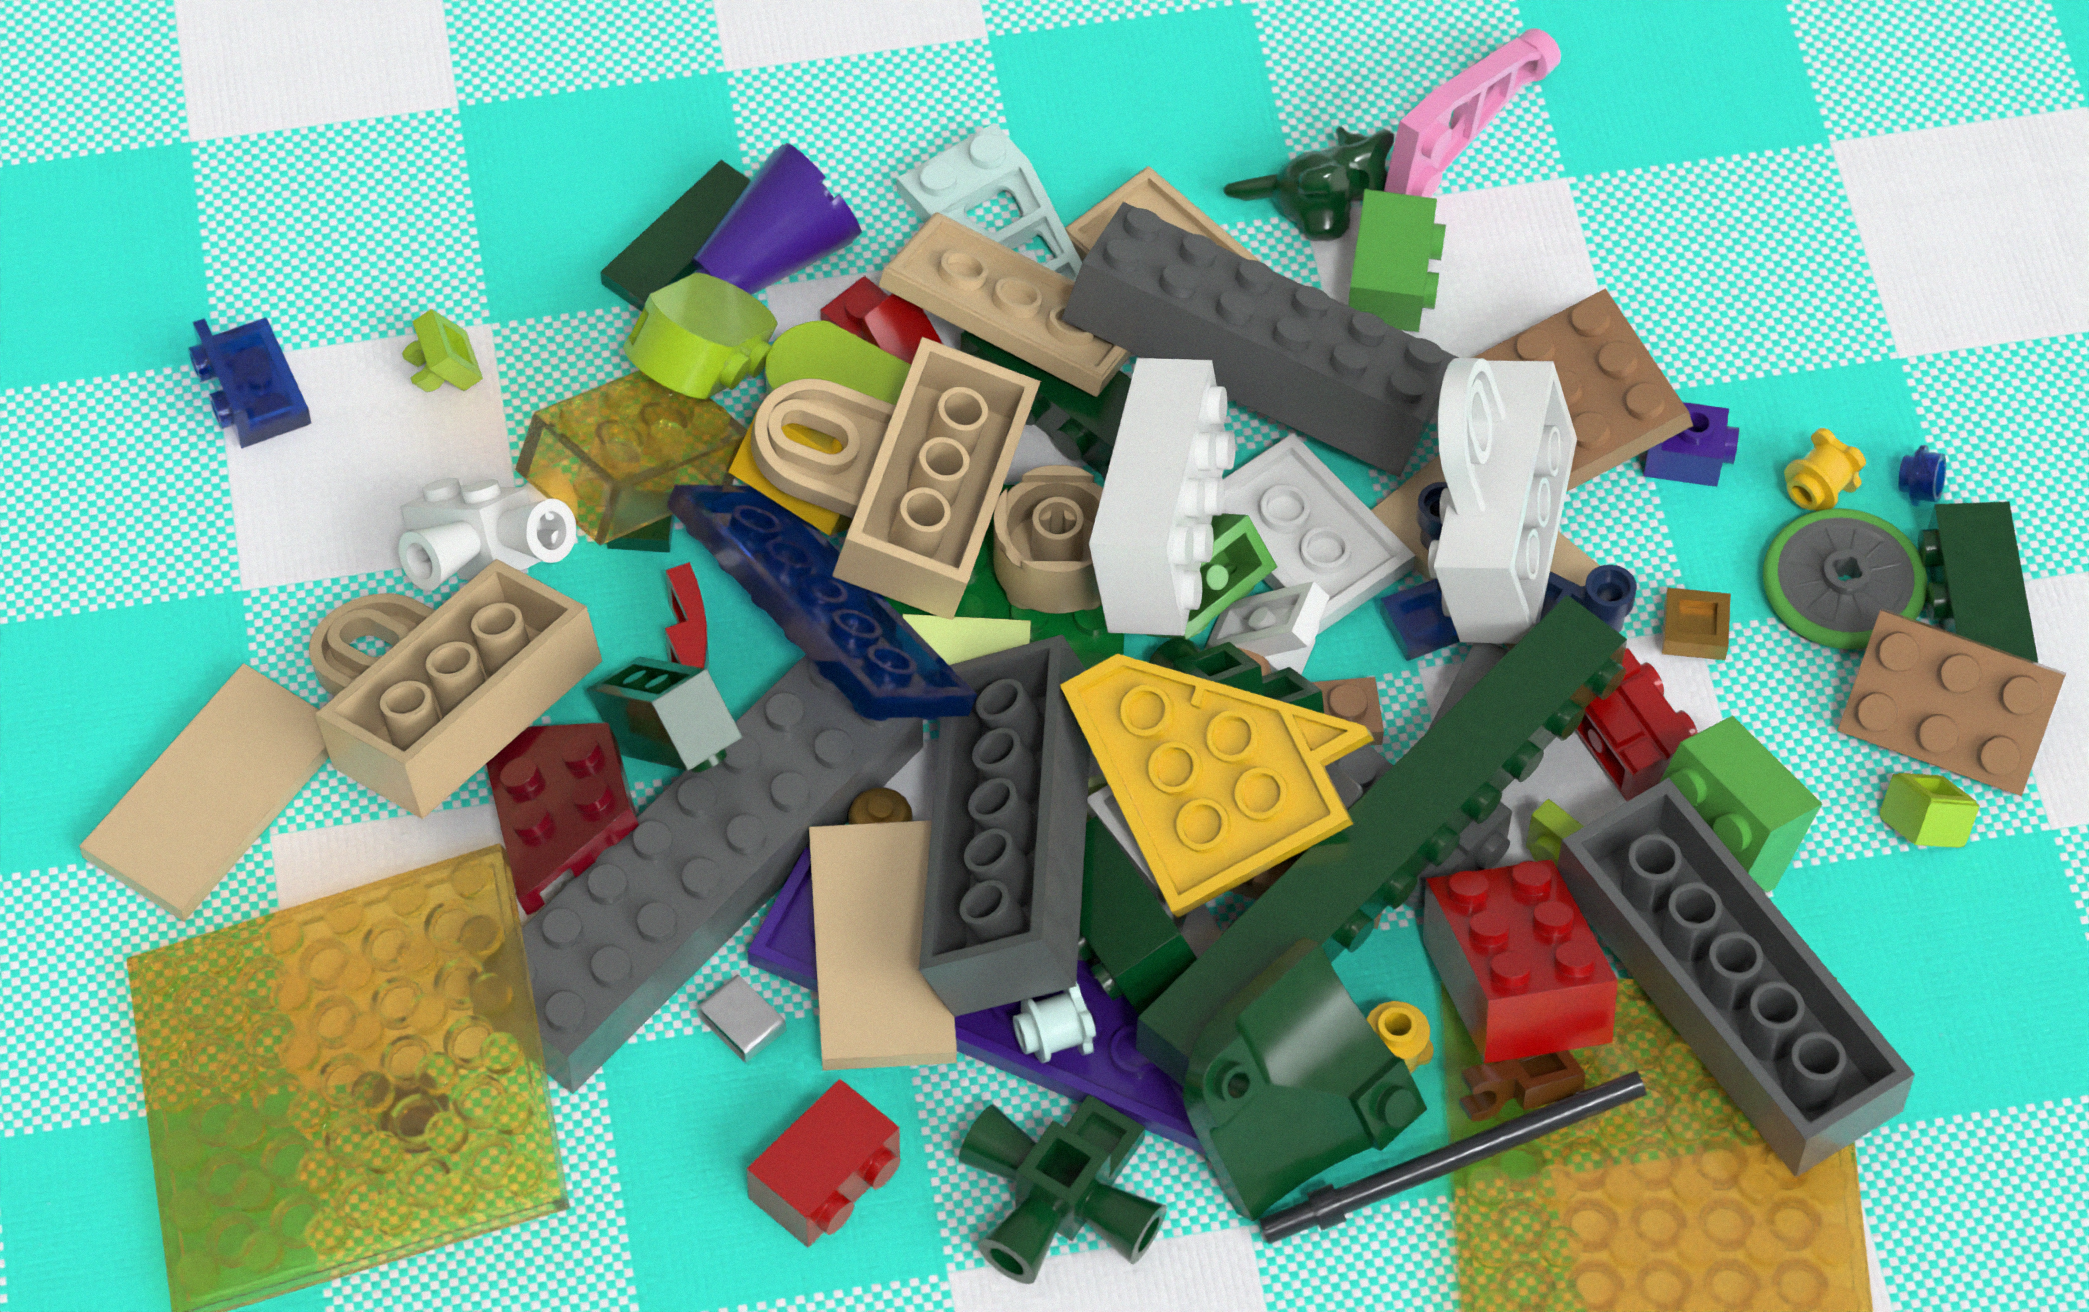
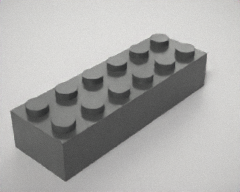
[1061,202,1459,477]
[919,635,1091,1017]
[1557,778,1915,1178]

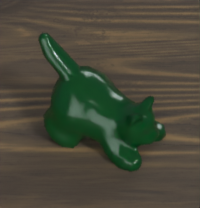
[1223,126,1394,241]

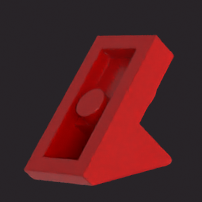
[820,275,944,365]

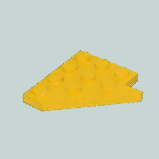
[1060,654,1374,917]

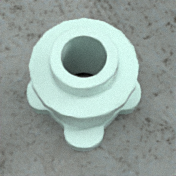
[1013,982,1096,1063]

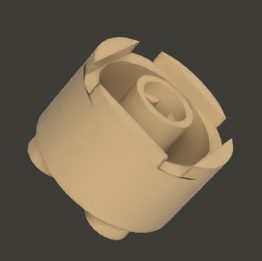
[993,465,1103,614]

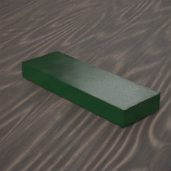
[601,160,751,312]

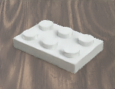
[1222,433,1415,635]

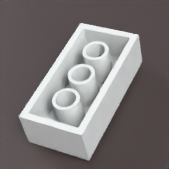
[1089,358,1236,636]

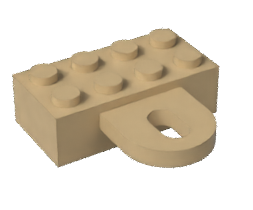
[751,337,1041,620]
[309,559,602,819]

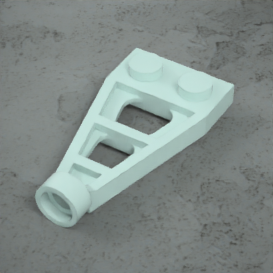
[897,123,1082,281]

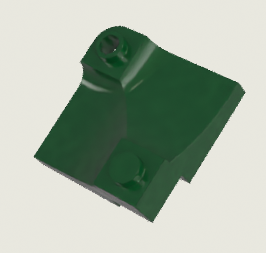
[1182,937,1427,1221]

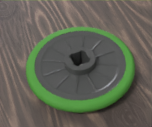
[1763,508,1928,649]

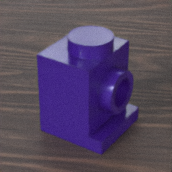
[1643,402,1739,487]

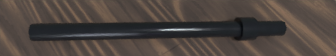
[1258,1070,1647,1245]

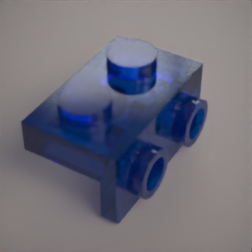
[188,317,312,449]

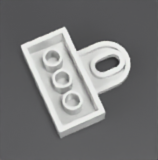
[1428,358,1577,644]

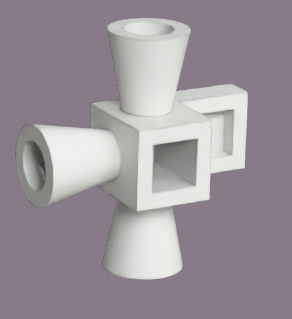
[398,465,583,591]

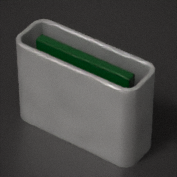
[696,974,786,1063]

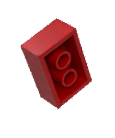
[1423,859,1618,1064]

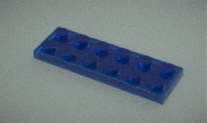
[667,485,977,722]

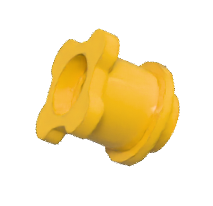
[1784,428,1866,511]
[1366,1001,1434,1074]

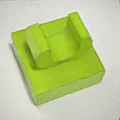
[402,309,483,392]

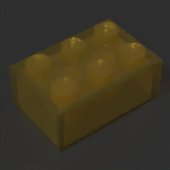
[515,370,748,545]

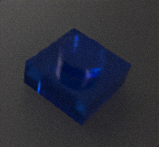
[1380,579,1460,661]

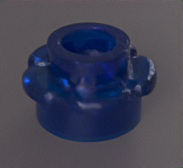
[1899,445,1946,506]

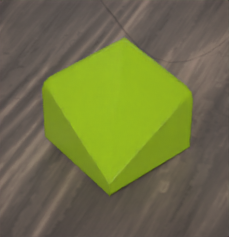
[1880,773,1980,848]

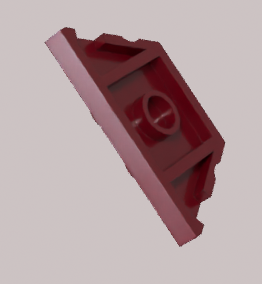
[486,722,639,915]

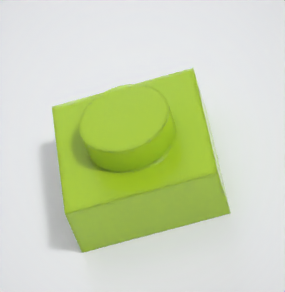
[1526,798,1584,867]

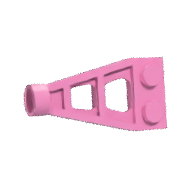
[1384,28,1561,198]

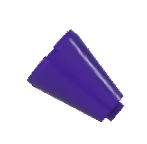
[692,143,862,295]

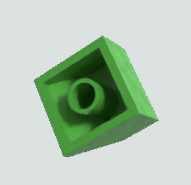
[1659,715,1822,893]

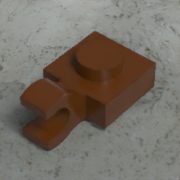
[1459,1050,1586,1122]

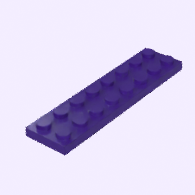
[747,847,1207,1156]

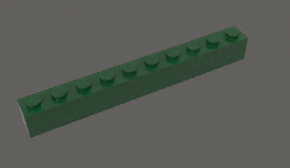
[1136,595,1627,1087]

